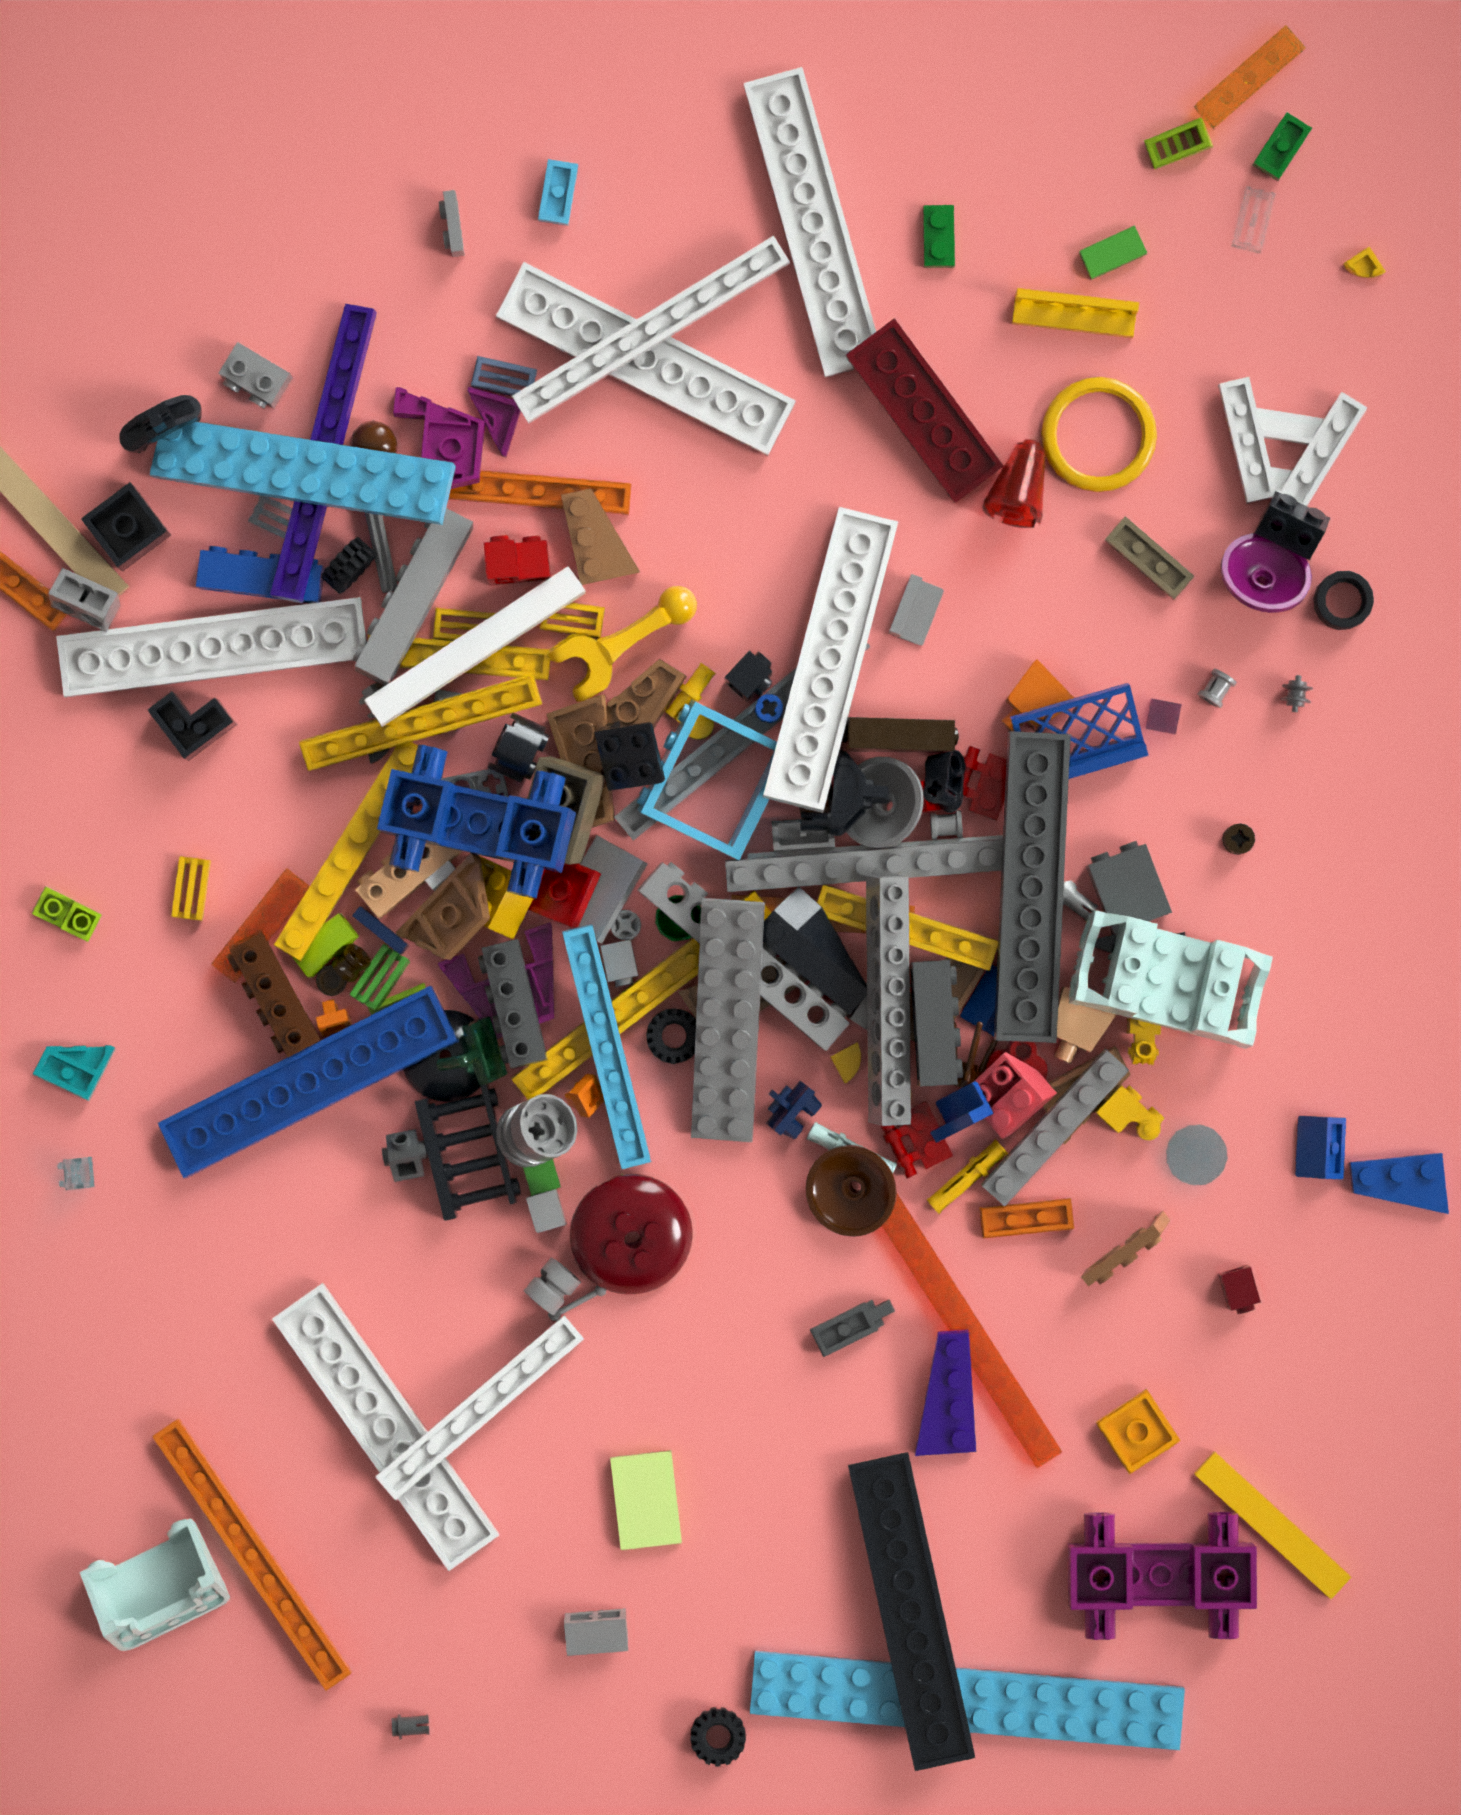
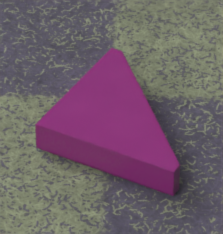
[467,386,521,458]

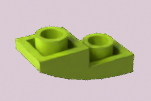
[32,886,102,942]
[292,913,359,977]

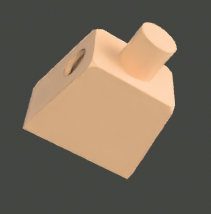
[1054,986,1116,1064]

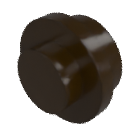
[316,965,347,996]

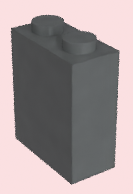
[1086,841,1172,935]

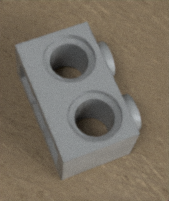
[48,568,120,632]

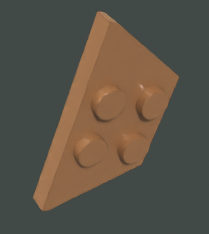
[396,853,490,960]

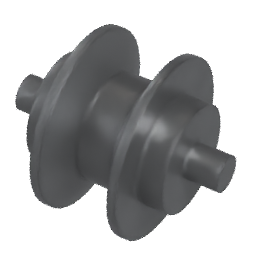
[1281,675,1313,712]

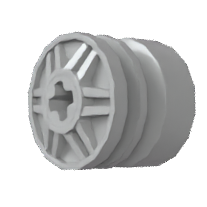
[496,1094,578,1168]

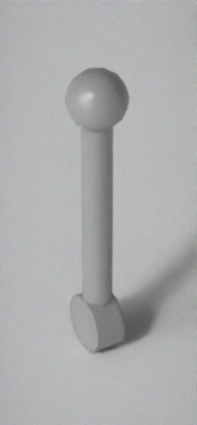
[548,1286,607,1321]

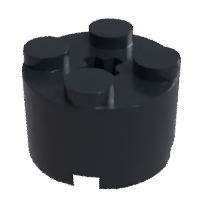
[487,713,550,783]

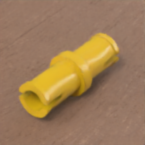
[665,662,717,722]

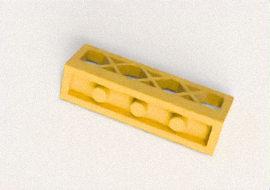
[1012,288,1140,338]

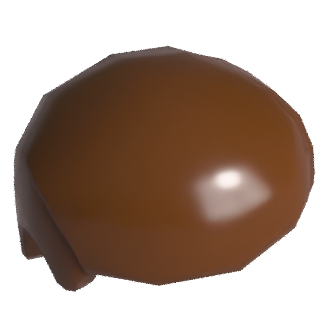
[350,420,397,453]

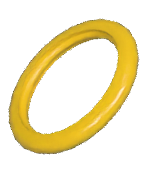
[1041,377,1157,492]

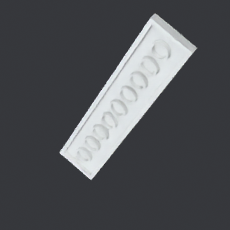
[744,67,876,378]
[496,262,796,456]
[763,507,898,813]
[56,597,367,698]
[272,1283,500,1571]

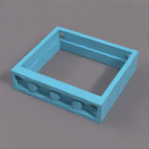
[636,699,777,860]

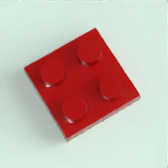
[528,863,601,929]

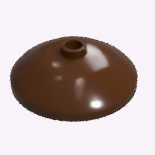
[806,1145,897,1237]

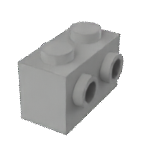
[219,342,293,409]

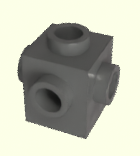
[382,1129,428,1182]

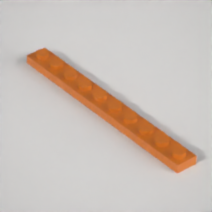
[152,1418,352,1691]

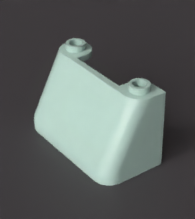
[80,1518,230,1651]

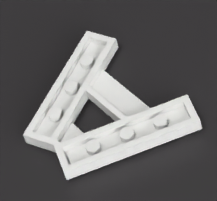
[1218,377,1368,506]

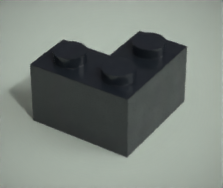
[147,691,238,761]

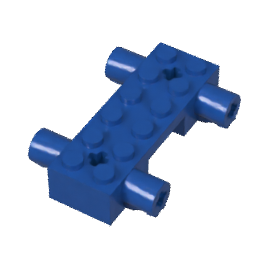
[377,745,576,899]

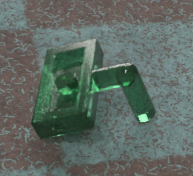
[437,1016,508,1085]

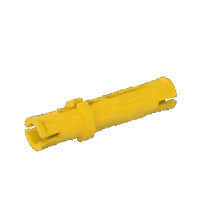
[926,1139,1008,1214]

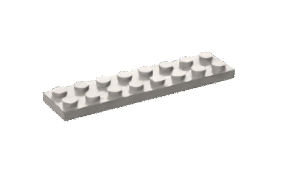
[691,898,765,1142]

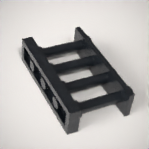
[414,1083,521,1221]

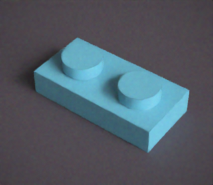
[538,159,579,226]

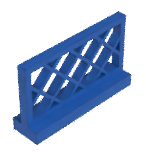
[1010,683,1149,779]

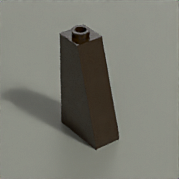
[839,717,959,753]

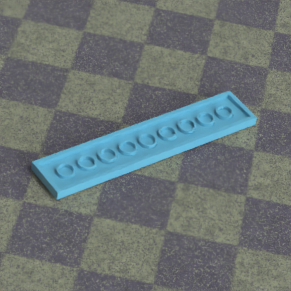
[149,422,456,525]

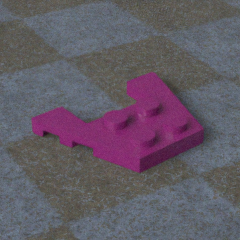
[393,387,485,489]
[438,922,555,1039]

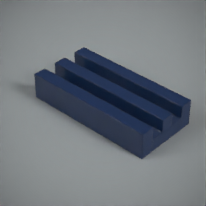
[352,906,410,955]

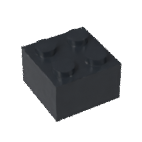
[81,482,171,571]

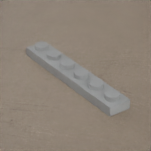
[981,1048,1129,1206]

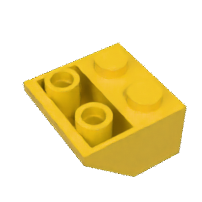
[480,856,533,940]

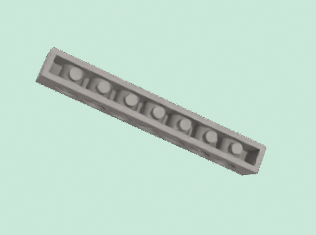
[637,862,850,1051]
[866,875,911,1126]

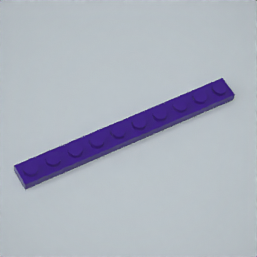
[270,303,377,603]

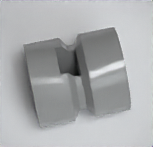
[523,1257,581,1316]

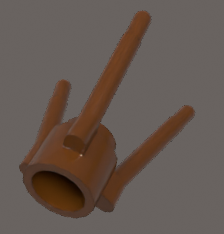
[954,1021,998,1088]

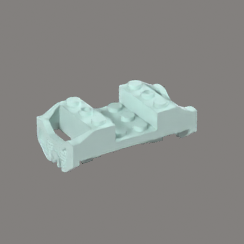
[1069,910,1273,1049]

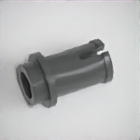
[391,1714,430,1739]

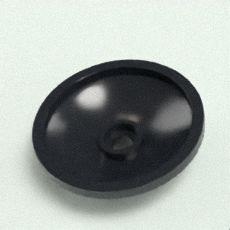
[403,1010,493,1102]

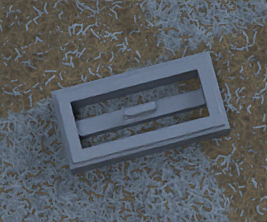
[471,356,537,396]

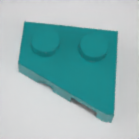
[33,1045,116,1102]

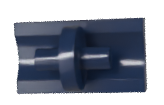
[766,1080,822,1139]

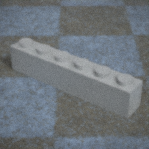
[353,508,474,686]

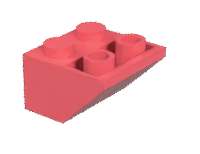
[975,1052,1057,1139]

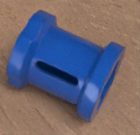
[755,694,783,723]

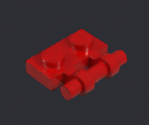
[952,746,1006,821]
[881,1101,953,1179]

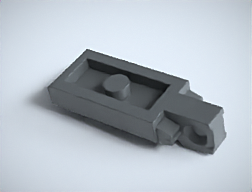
[810,1299,895,1357]

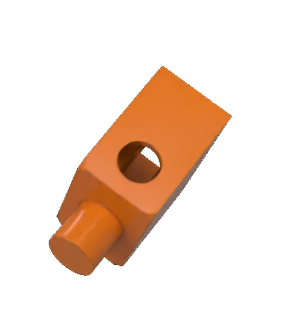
[1001,659,1074,731]

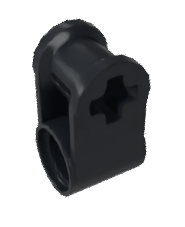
[923,750,966,813]

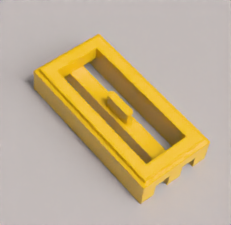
[540,603,605,638]
[433,608,496,641]
[171,856,211,921]

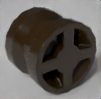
[1222,823,1255,855]
[332,943,371,982]

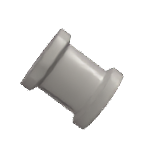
[1197,668,1237,708]
[930,810,963,840]

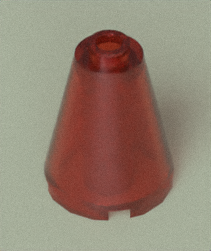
[982,439,1046,528]

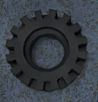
[321,537,377,594]
[646,1008,696,1064]
[690,1707,746,1767]

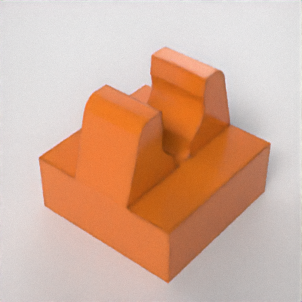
[316,999,352,1037]
[564,1074,604,1118]

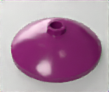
[1220,533,1312,613]

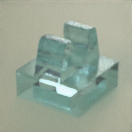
[57,1157,95,1190]

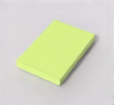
[610,1450,682,1550]

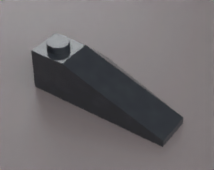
[763,887,867,1015]

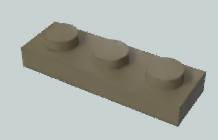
[1104,516,1194,600]

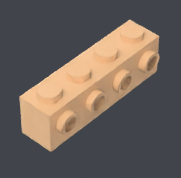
[355,843,463,919]

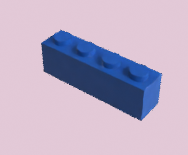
[196,546,325,603]

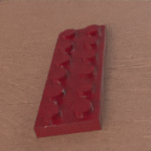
[844,318,1004,503]

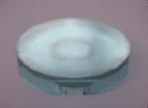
[1166,1124,1228,1186]

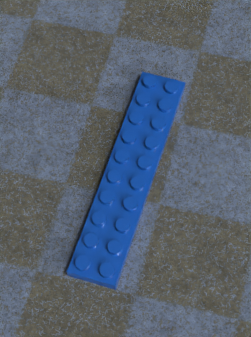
[158,986,459,1178]

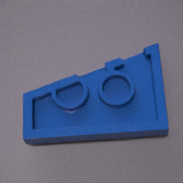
[1349,1153,1449,1214]

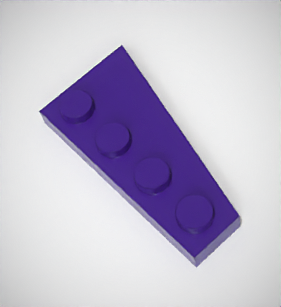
[914,1330,976,1456]

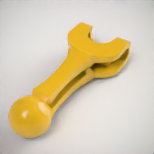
[547,586,697,702]

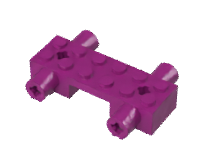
[1068,1512,1257,1640]

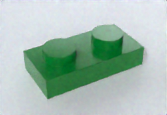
[1253,112,1312,181]
[923,205,955,268]

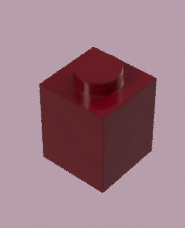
[1218,1265,1261,1314]

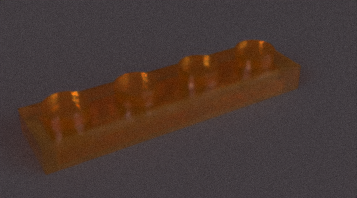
[211,868,310,983]

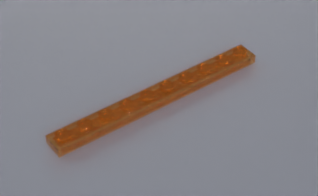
[882,1194,1062,1468]

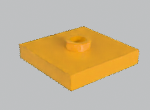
[1095,1388,1181,1475]

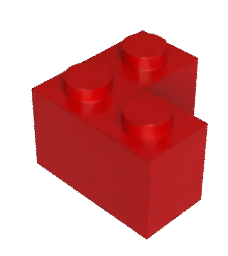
[483,535,551,586]

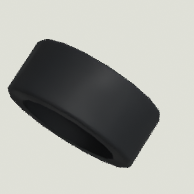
[1313,570,1374,630]

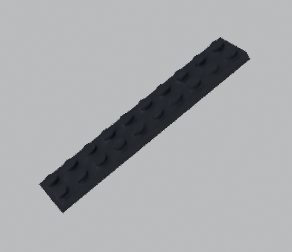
[848,1452,976,1771]

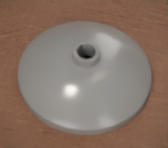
[846,757,924,849]

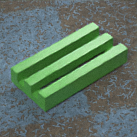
[350,944,410,1012]

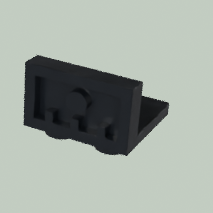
[594,721,665,791]

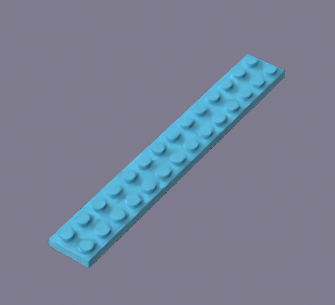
[750,1651,1185,1750]

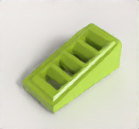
[1144,117,1213,169]

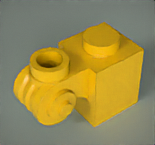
[1126,1017,1161,1065]
[1094,1085,1165,1141]

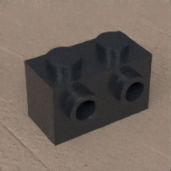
[1255,491,1330,560]
[724,650,772,703]

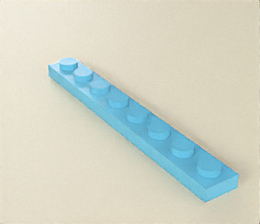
[562,924,651,1169]

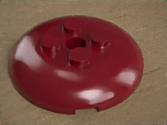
[570,1174,693,1295]

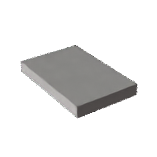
[578,835,647,944]

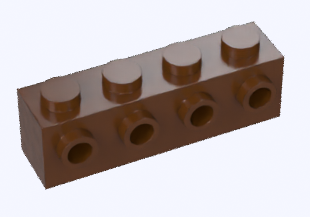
[227,930,320,1057]

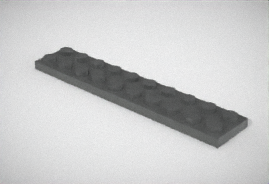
[994,731,1071,1043]

